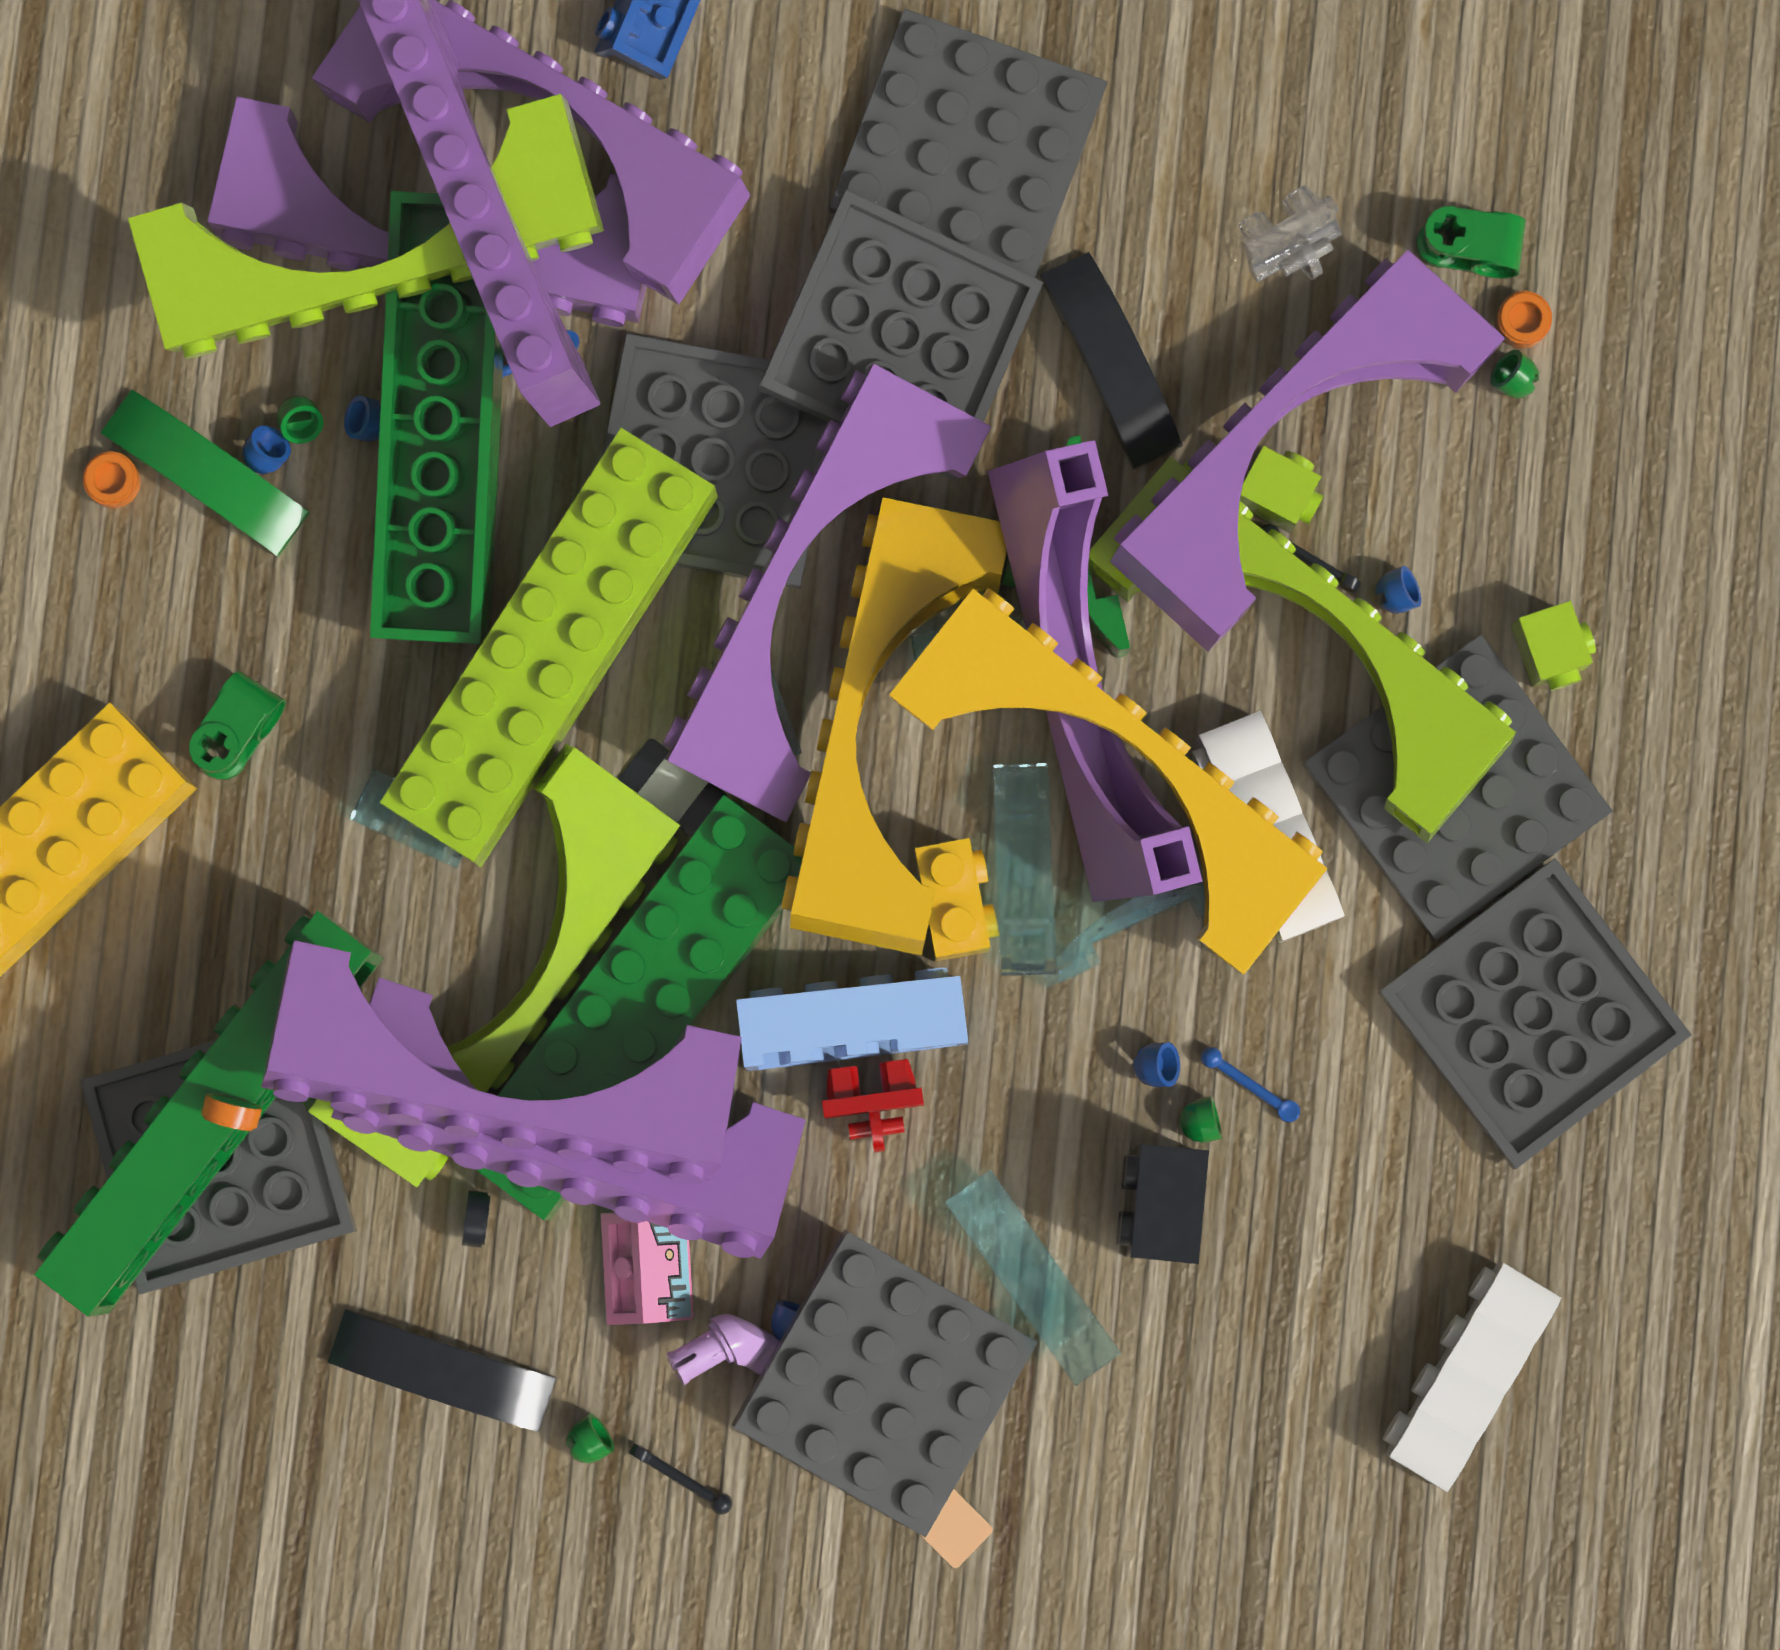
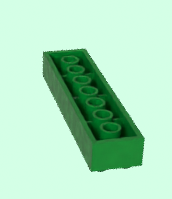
[370,191,504,644]
[476,795,803,1221]
[34,910,384,1317]

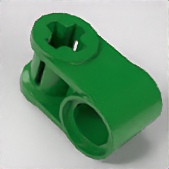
[1416,206,1526,279]
[189,671,286,780]

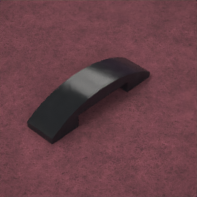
[1040,252,1183,470]
[327,1309,557,1432]

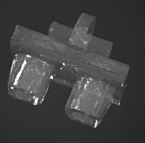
[1239,185,1342,283]

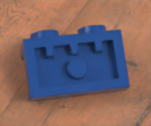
[595,0,700,80]

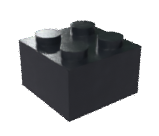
[1116,1144,1209,1264]

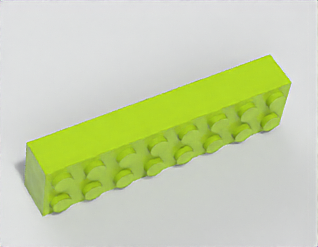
[380,428,718,868]

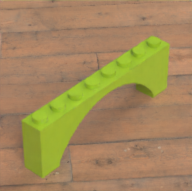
[128,94,604,359]
[1088,456,1516,843]
[302,744,680,1187]

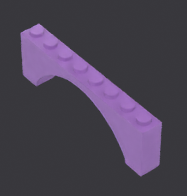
[312,0,751,305]
[359,0,601,427]
[207,96,647,327]
[1110,250,1505,652]
[661,364,992,822]
[988,440,1202,902]
[261,940,742,1184]
[331,977,806,1259]

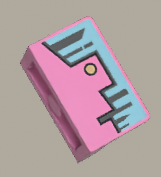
[601,1212,693,1325]

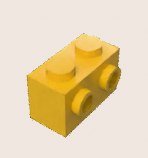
[915,838,999,962]

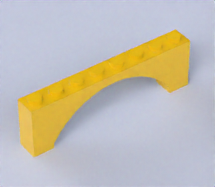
[782,497,1007,956]
[889,588,1328,975]

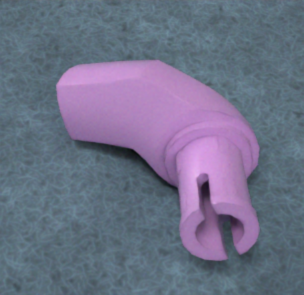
[666,1314,779,1385]

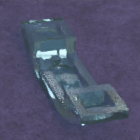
[993,763,1057,976]
[1044,881,1205,989]
[945,1170,1121,1386]

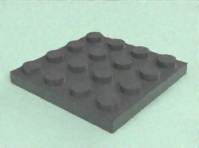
[830,9,1108,278]
[757,190,1044,481]
[602,334,828,589]
[1303,635,1613,942]
[1378,858,1692,1169]
[80,1040,357,1295]
[731,1229,1038,1538]

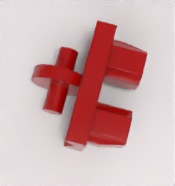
[822,1059,924,1153]

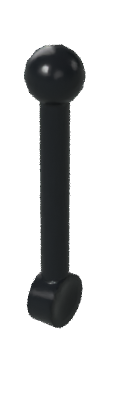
[1261,524,1361,593]
[629,1443,733,1515]

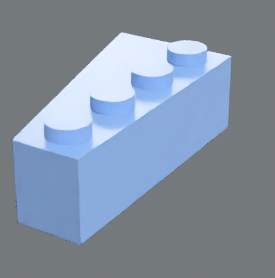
[736,968,968,1071]

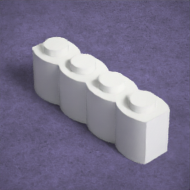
[1191,711,1345,943]
[1383,1263,1562,1492]

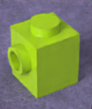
[1240,445,1324,533]
[1511,601,1596,691]

